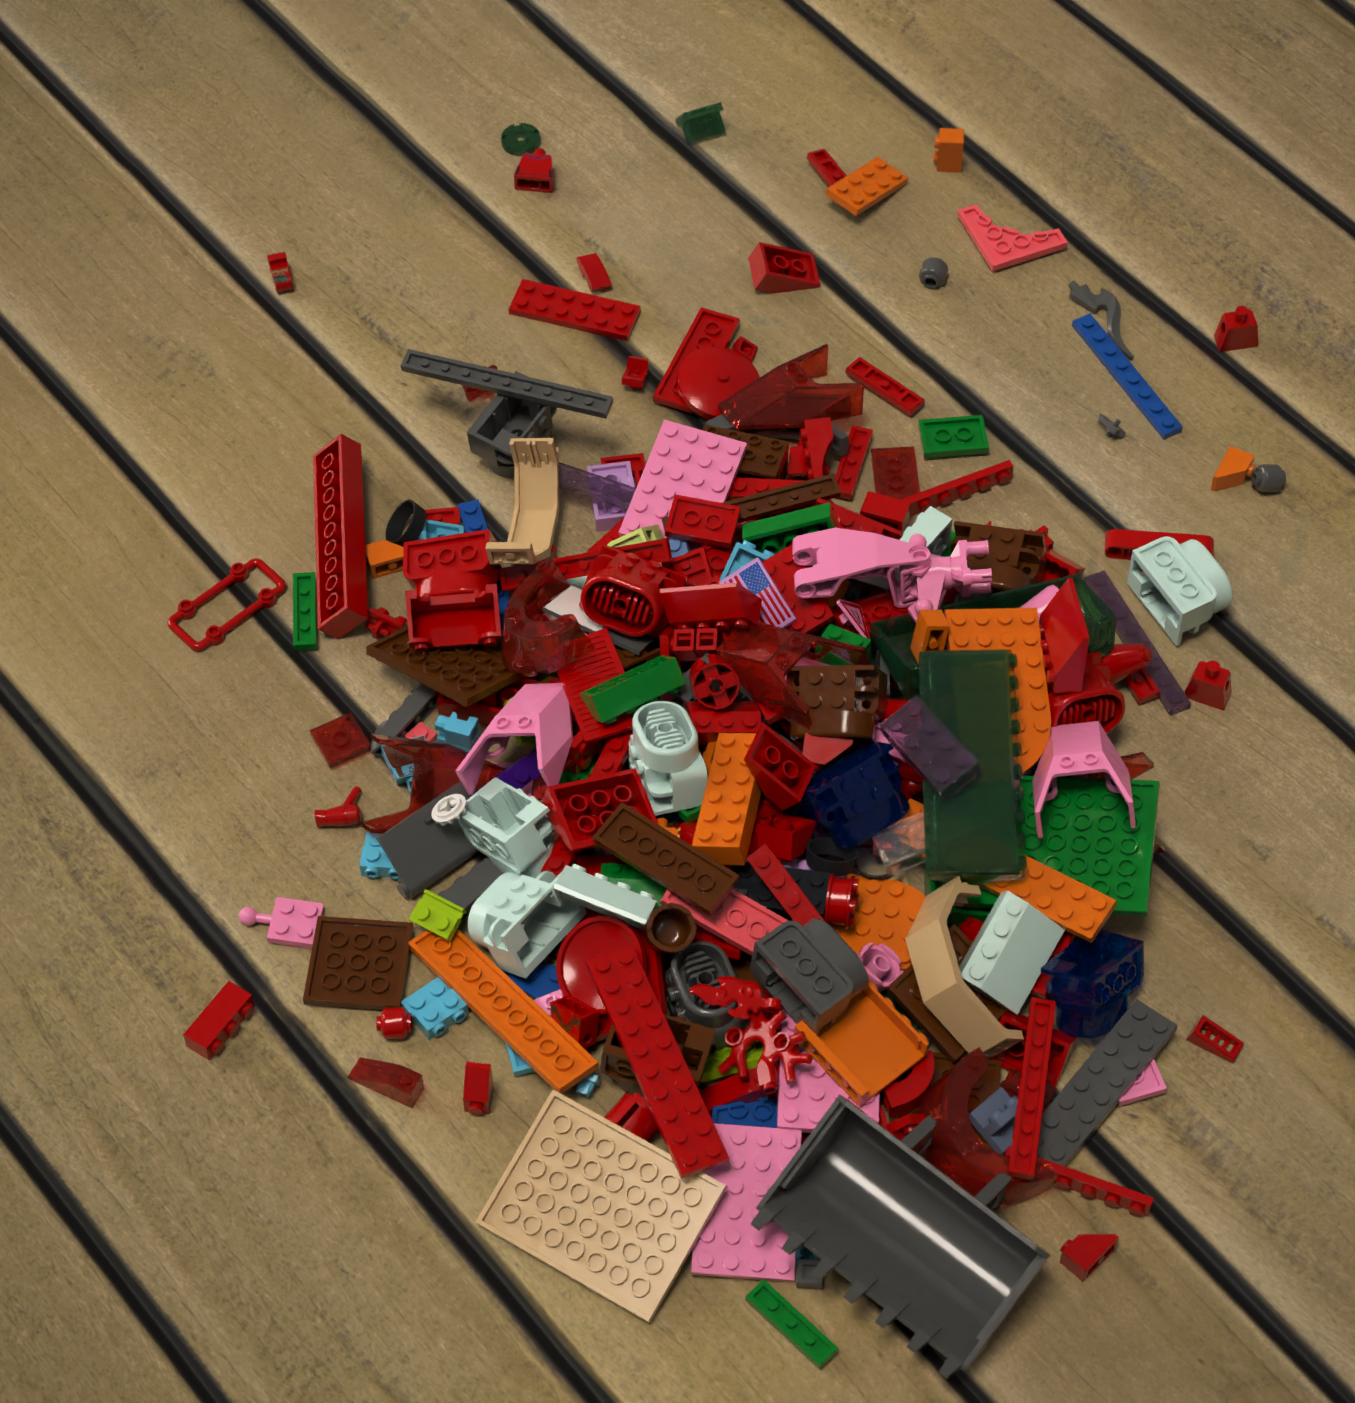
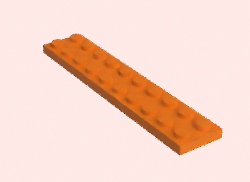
[888,798,1117,943]
[408,929,599,1094]

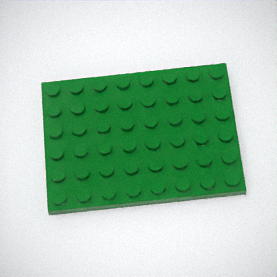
[955,776,1160,916]

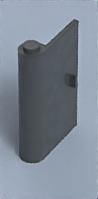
[376,781,479,898]

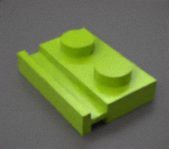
[408,889,467,941]

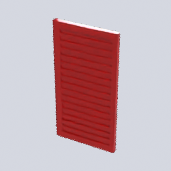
[547,628,640,744]

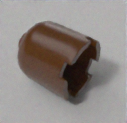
[645,903,696,955]

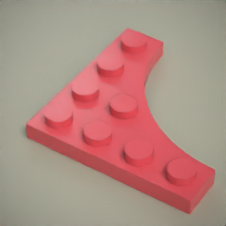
[957,205,1068,272]

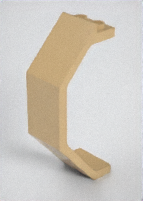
[485,438,559,564]
[905,875,1024,1059]

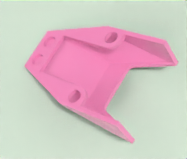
[456,683,573,795]
[1033,721,1136,838]

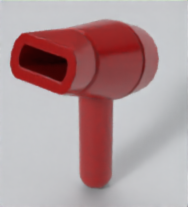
[315,786,361,828]

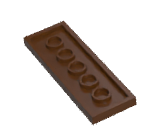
[592,802,740,916]

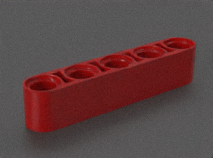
[1105,529,1214,560]

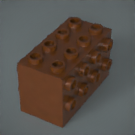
[702,425,789,480]

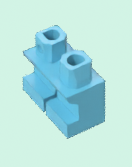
[434,712,481,758]

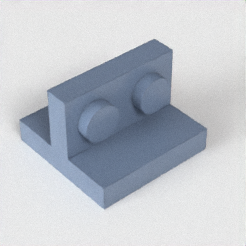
[966,1087,1017,1155]

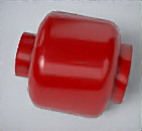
[376,1007,412,1039]

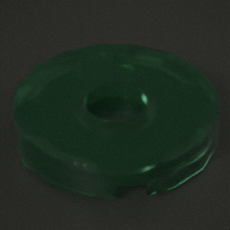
[501,123,541,156]

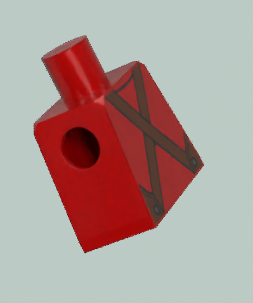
[550,994,600,1049]

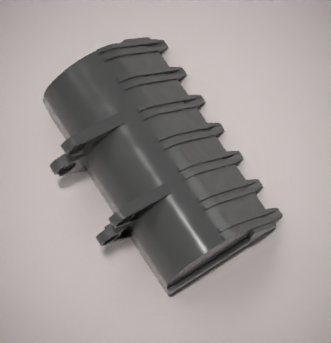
[751,1094,1051,1379]

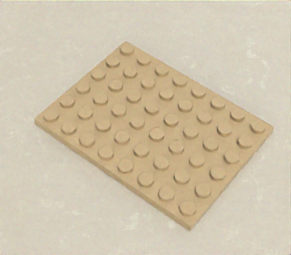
[476,1089,727,1323]

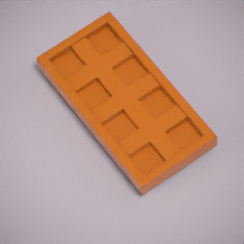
[825,157,908,216]

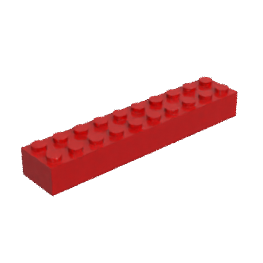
[313,434,368,639]

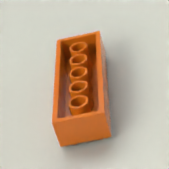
[692,733,762,865]

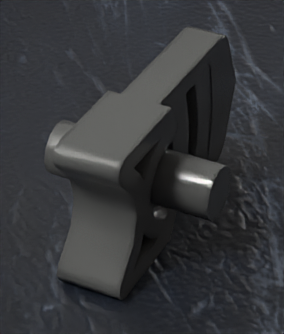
[1097,414,1126,438]

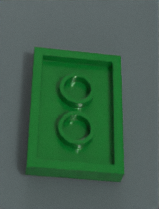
[918,415,989,459]

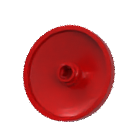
[676,346,762,420]
[556,916,647,1015]

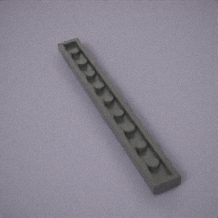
[401,349,613,419]

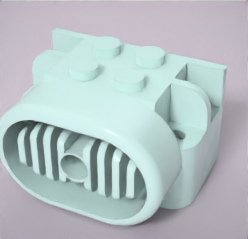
[1127,536,1233,646]
[627,701,708,816]
[457,777,555,878]
[468,871,587,979]

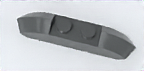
[371,683,439,758]

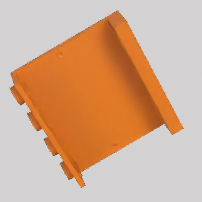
[794,980,929,1107]

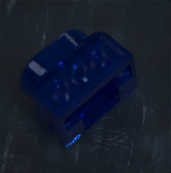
[800,741,910,849]
[1041,929,1144,1039]

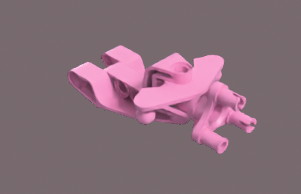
[792,527,992,622]

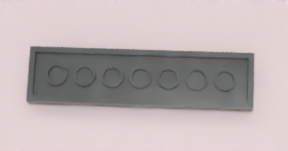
[1037,999,1177,1167]

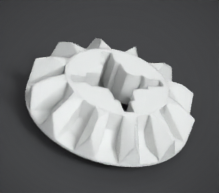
[431,794,468,826]

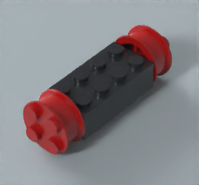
[723,863,859,929]

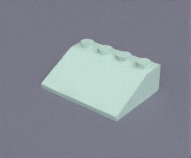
[959,891,1065,1015]

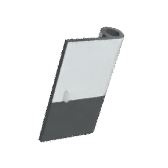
[543,585,660,655]

